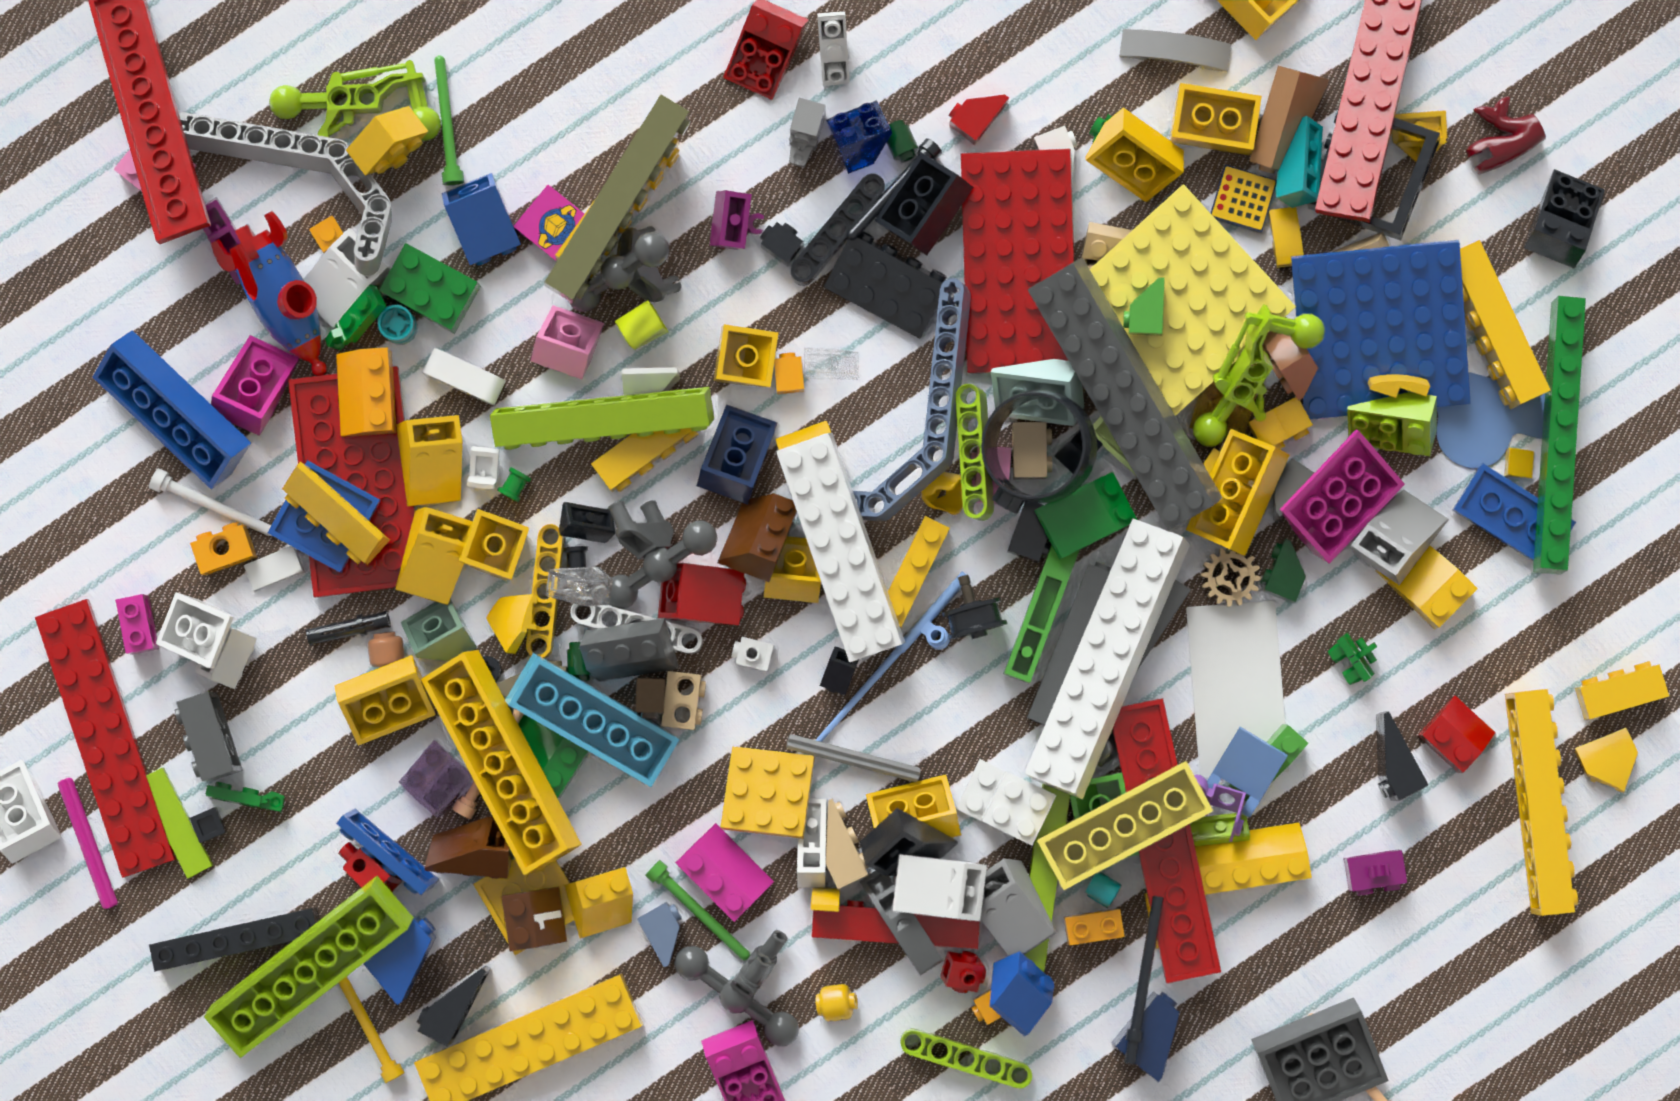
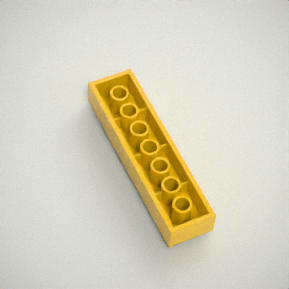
[421,650,582,875]
[1505,689,1578,916]
[414,973,643,1101]

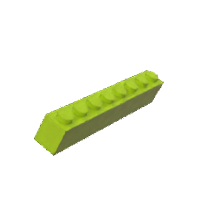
[489,387,714,450]

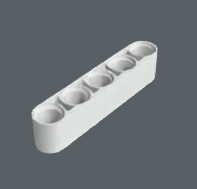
[570,599,703,654]

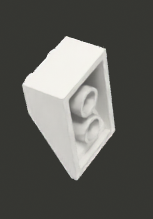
[156,592,234,669]
[0,759,62,864]

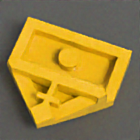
[1391,110,1447,162]
[486,594,537,654]
[1575,728,1638,793]

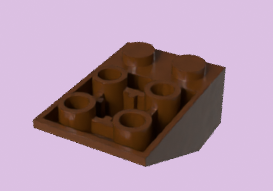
[424,817,513,879]

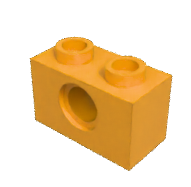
[190,522,257,576]
[1063,908,1125,946]

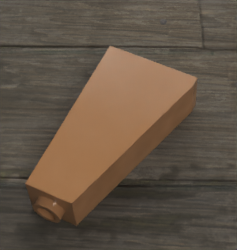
[1250,65,1329,174]

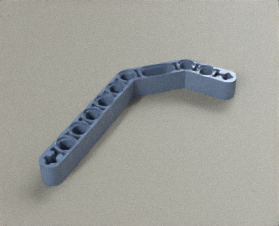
[853,278,971,521]

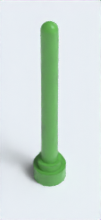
[434,55,464,186]
[645,860,750,960]

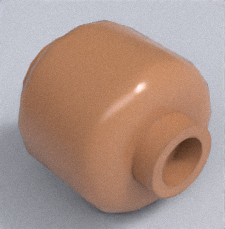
[368,632,405,667]

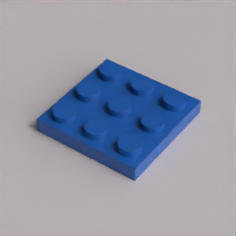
[267,460,381,573]

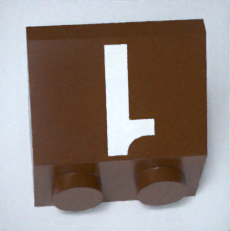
[501,886,567,952]

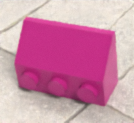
[675,823,774,922]

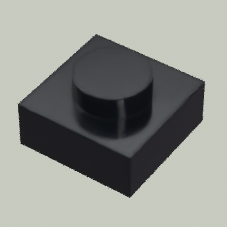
[190,807,227,843]

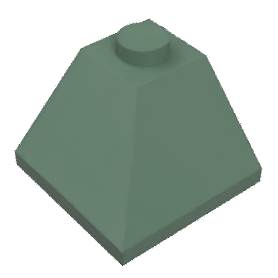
[400,598,477,661]

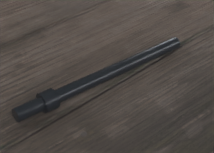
[1124,896,1164,1065]

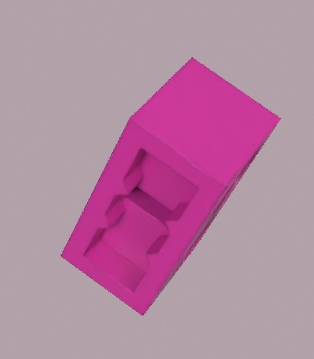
[115,594,159,655]

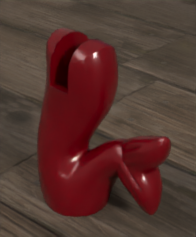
[1465,96,1546,174]

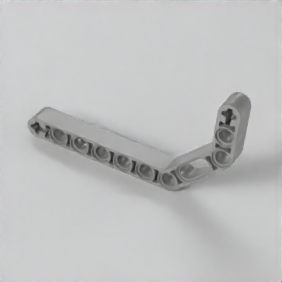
[178,111,392,275]

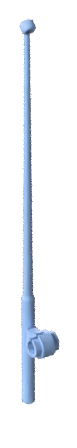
[804,571,970,755]

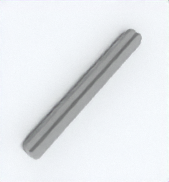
[786,734,921,782]

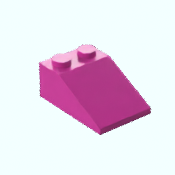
[211,335,299,436]

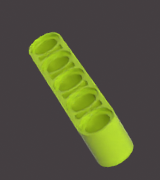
[956,384,994,521]
[900,1028,1032,1088]

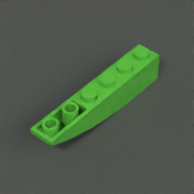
[1003,544,1079,684]

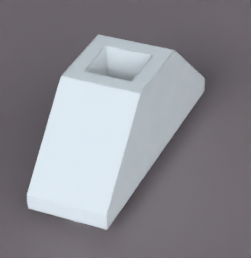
[817,12,850,86]

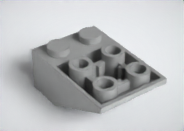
[1351,489,1449,585]
[980,859,1056,956]

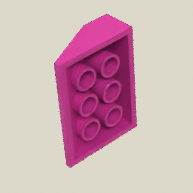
[1280,429,1405,564]

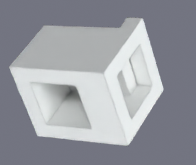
[731,637,775,672]

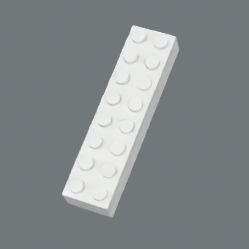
[776,433,905,662]

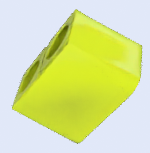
[615,300,669,350]

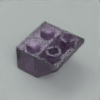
[399,740,473,818]

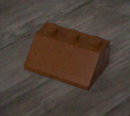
[717,493,797,582]

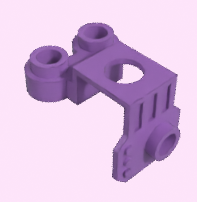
[1194,775,1246,842]

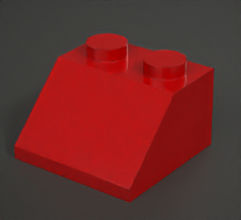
[1417,695,1496,773]

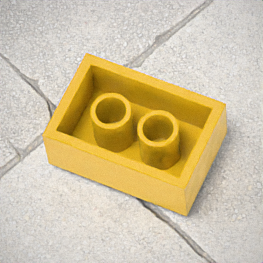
[1169,83,1262,155]
[335,655,436,746]

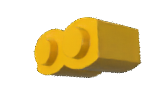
[1247,397,1313,449]

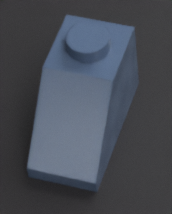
[637,902,682,967]

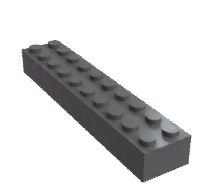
[1028,257,1223,530]

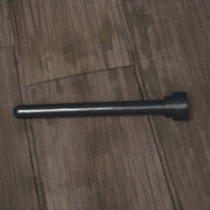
[847,138,942,241]

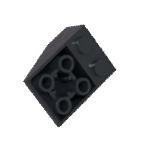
[1524,169,1605,269]
[860,808,958,876]

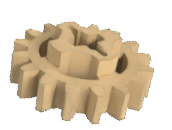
[1200,548,1261,607]

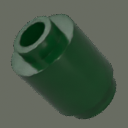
[883,120,919,163]
[566,642,592,681]

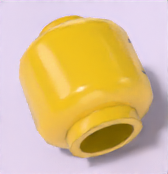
[816,984,858,1022]

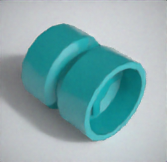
[378,305,418,345]

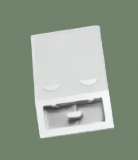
[303,228,391,329]
[892,855,987,921]

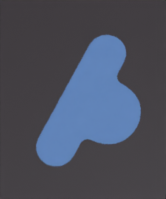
[1436,372,1545,468]

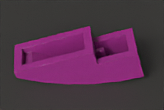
[203,197,241,285]

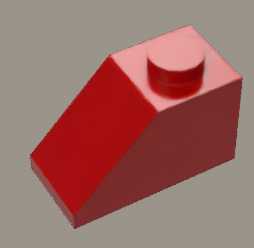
[948,94,1009,145]

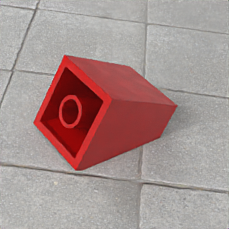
[658,563,746,625]

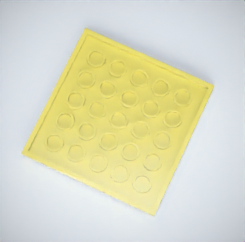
[1090,184,1296,416]

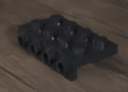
[824,231,947,339]

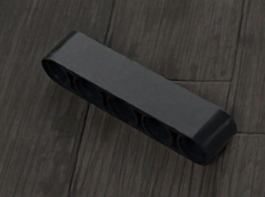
[790,173,885,286]

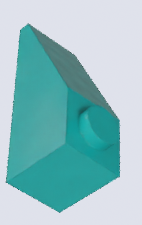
[1275,116,1323,208]

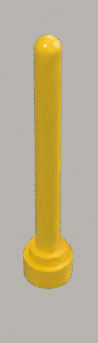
[338,976,405,1084]

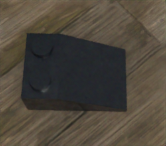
[1376,711,1428,801]
[416,966,491,1046]

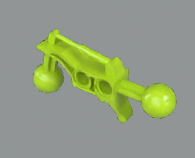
[269,60,441,141]
[1193,305,1325,447]

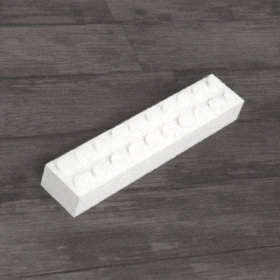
[1025,519,1190,799]

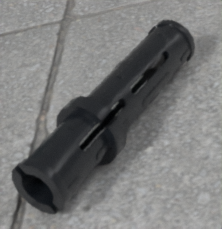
[306,610,391,646]

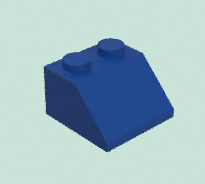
[990,951,1054,1036]

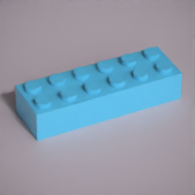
[505,653,680,787]

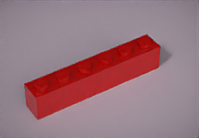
[811,900,980,949]

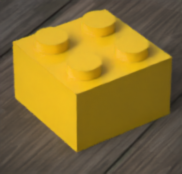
[346,106,429,176]

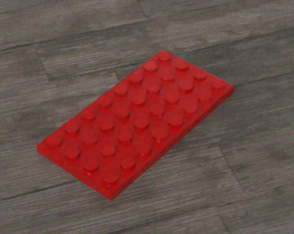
[961,149,1075,374]
[288,366,416,598]

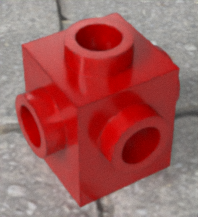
[940,951,986,993]

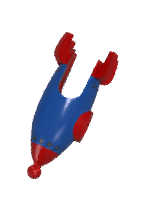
[210,211,327,376]

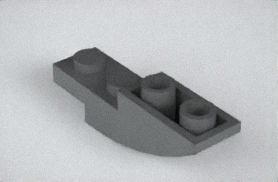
[859,871,944,976]

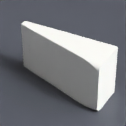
[244,546,305,591]

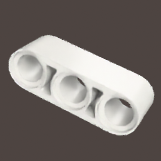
[422,348,506,406]

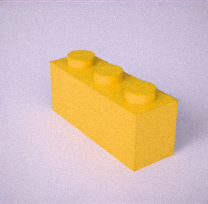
[1575,661,1669,720]

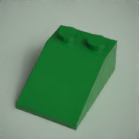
[1034,471,1137,560]
[518,714,590,798]

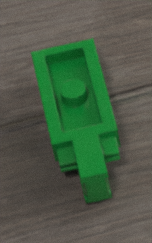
[325,284,386,351]
[205,782,285,813]

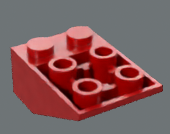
[723,0,809,100]

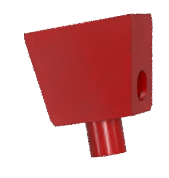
[338,842,403,893]

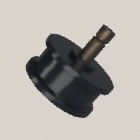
[942,575,1008,640]

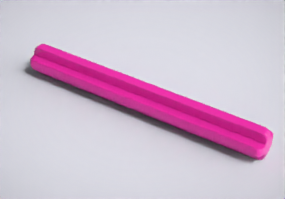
[57,778,118,909]

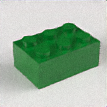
[379,243,481,334]

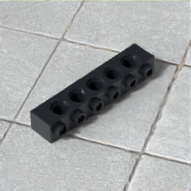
[149,907,320,972]

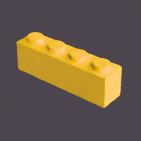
[591,428,699,493]
[888,516,950,628]

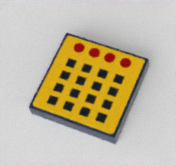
[1210,164,1277,233]

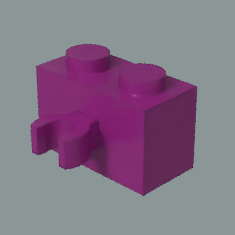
[709,190,764,250]
[1343,849,1407,896]

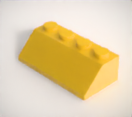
[1186,429,1290,556]
[282,462,390,564]
[1195,822,1312,895]

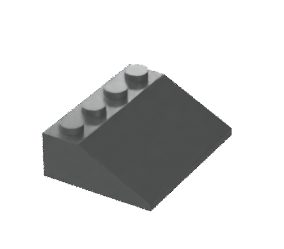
[1251,997,1389,1101]

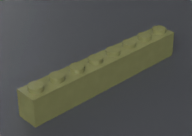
[544,94,691,303]

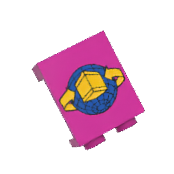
[513,184,584,262]

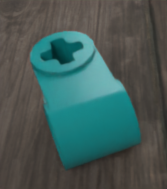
[1085,872,1122,909]

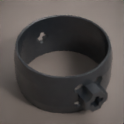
[981,390,1097,514]

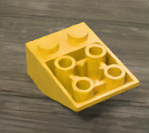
[396,415,463,507]
[395,507,473,605]

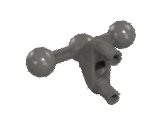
[568,226,681,312]
[604,500,718,609]
[674,930,799,1047]

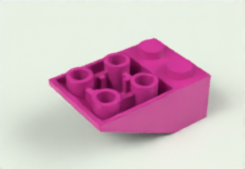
[701,1020,785,1101]

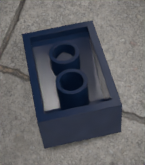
[696,404,778,504]

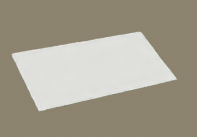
[1186,601,1289,778]

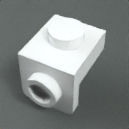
[467,446,500,491]

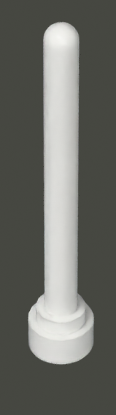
[149,468,271,536]

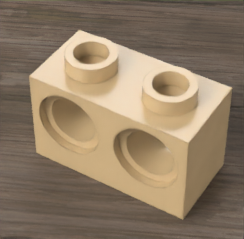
[661,671,706,730]

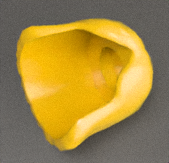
[921,472,963,515]

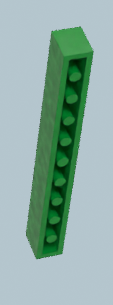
[1533,296,1586,575]

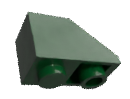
[1260,539,1306,603]

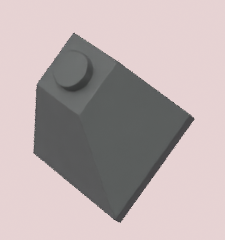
[1272,458,1314,524]

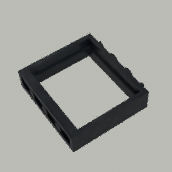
[1307,109,1441,241]

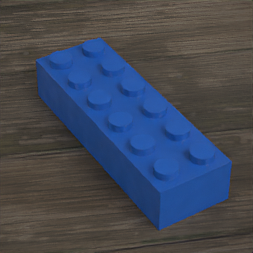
[92,330,251,490]

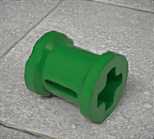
[497,467,532,503]

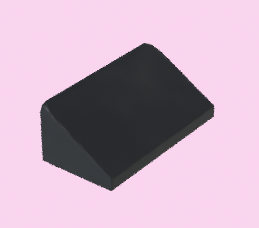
[559,502,616,543]

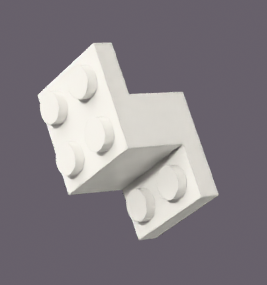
[956,759,1056,845]

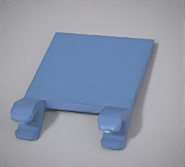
[1207,726,1288,817]

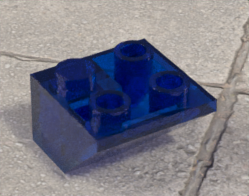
[826,100,892,174]

